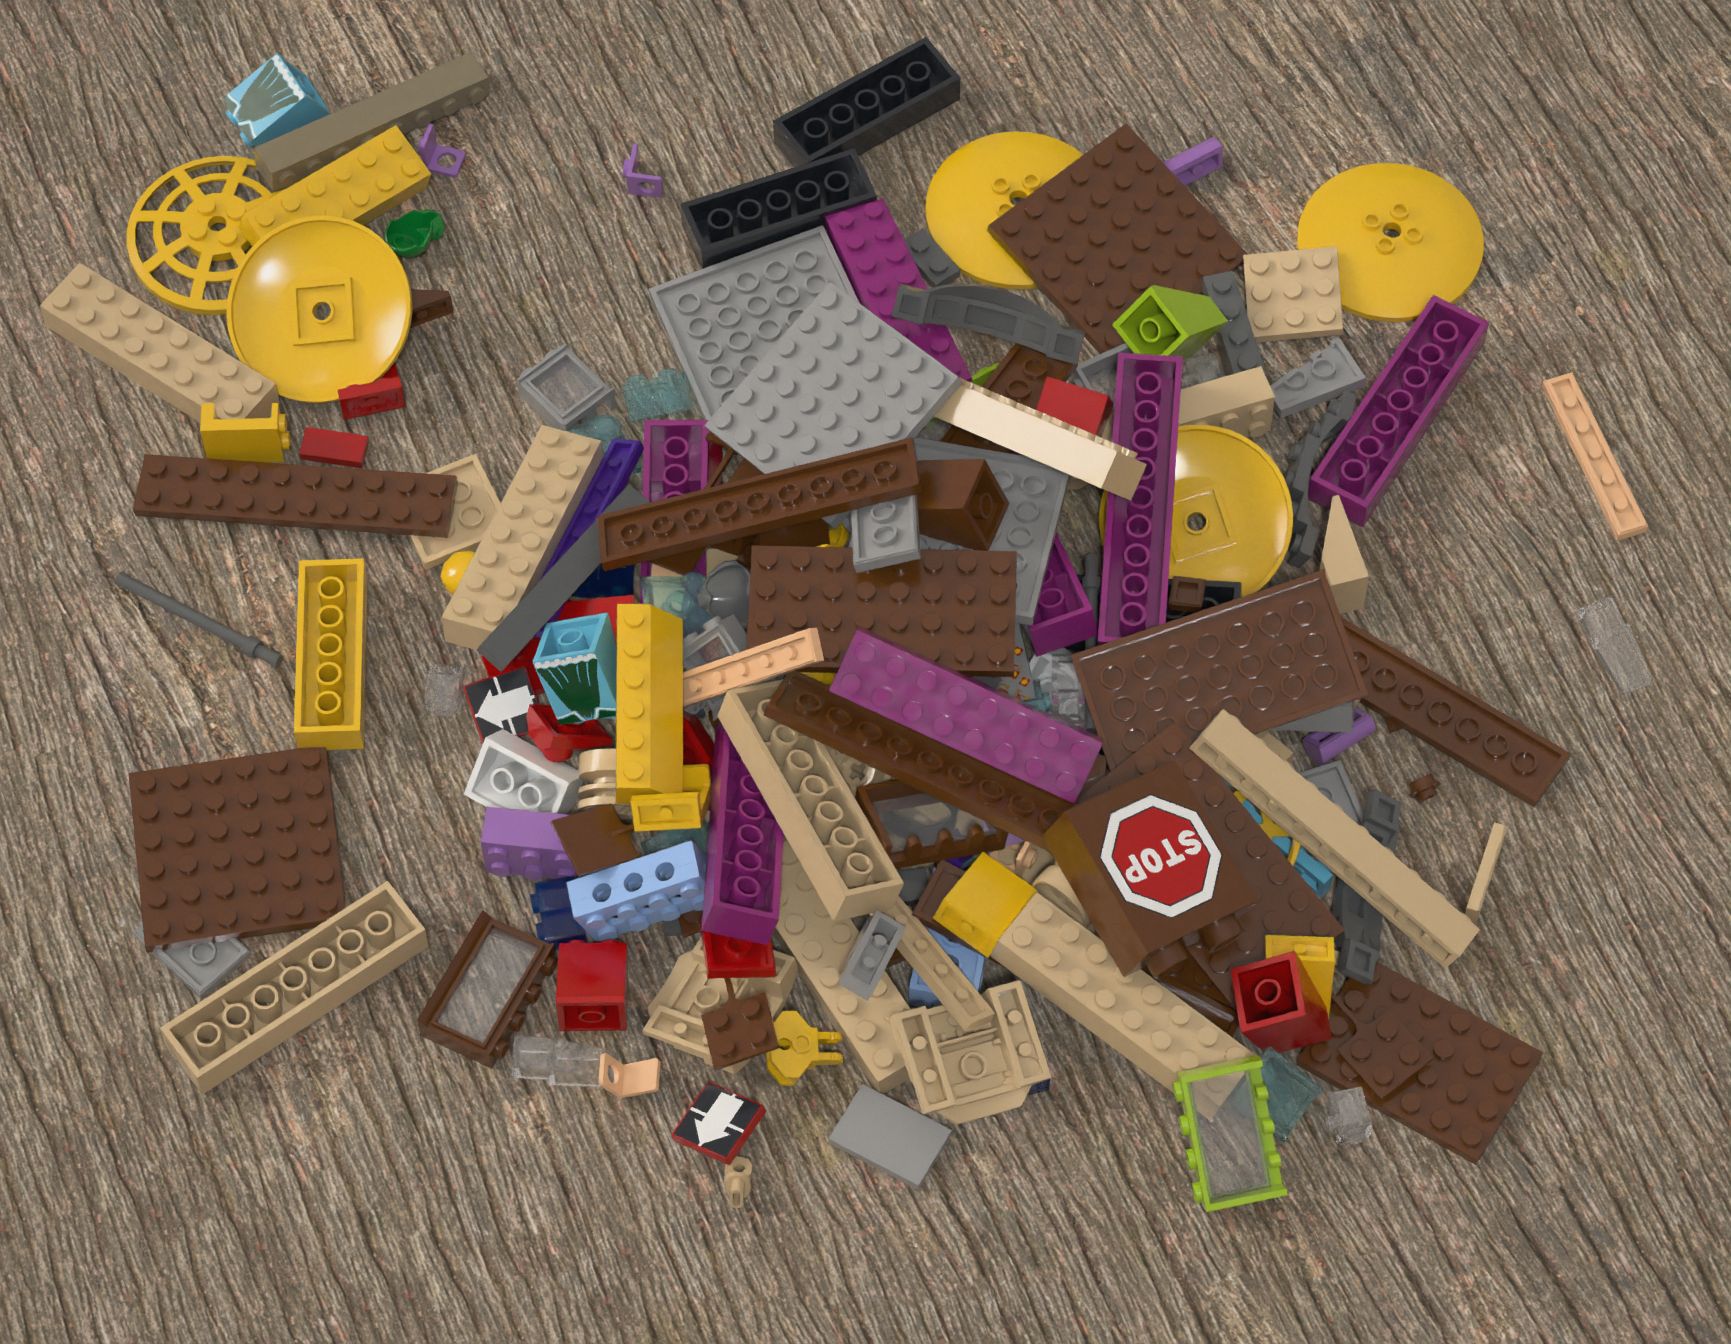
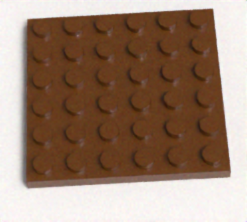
[987,123,1248,354]
[129,747,346,953]

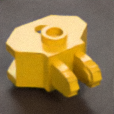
[766,1011,843,1086]

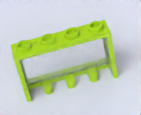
[1172,1054,1288,1212]

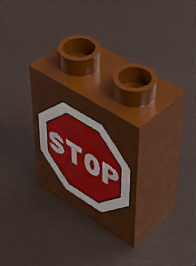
[1042,761,1257,979]

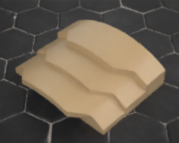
[642,936,798,1074]
[889,980,1052,1125]

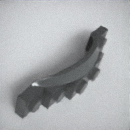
[892,284,1086,364]
[1283,391,1357,568]
[1332,789,1401,984]

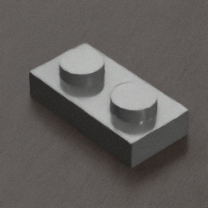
[904,228,961,287]

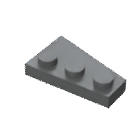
[1270,335,1366,418]

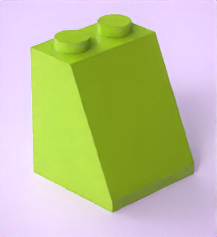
[1112,285,1228,361]

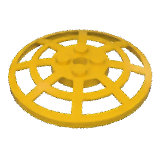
[127,156,285,315]

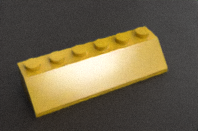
[615,604,683,804]

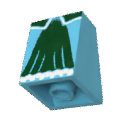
[222,53,331,148]
[533,613,616,725]

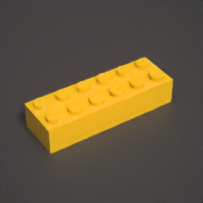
[239,125,431,247]
[294,558,368,750]

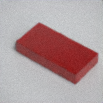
[299,427,369,468]

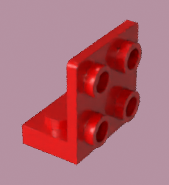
[337,362,405,420]

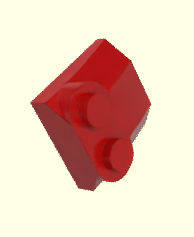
[526,704,613,763]

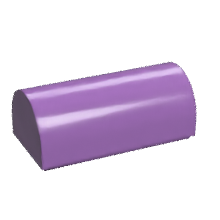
[1163,137,1223,186]
[1302,707,1376,765]

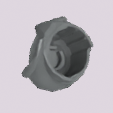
[697,560,751,632]

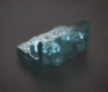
[621,368,692,422]

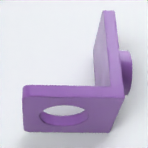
[418,123,466,178]
[623,143,663,198]

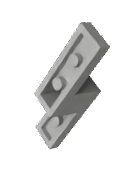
[838,908,911,1001]

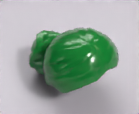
[385,209,445,258]

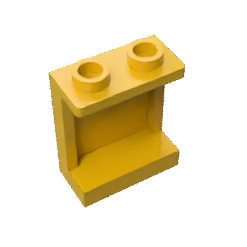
[200,403,291,463]
[630,764,712,831]
[933,852,1038,958]
[1264,935,1335,1019]

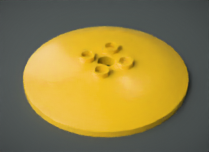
[925,131,1083,289]
[1297,163,1484,322]
[227,215,412,403]
[1099,425,1293,597]

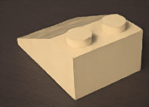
[1320,495,1369,614]

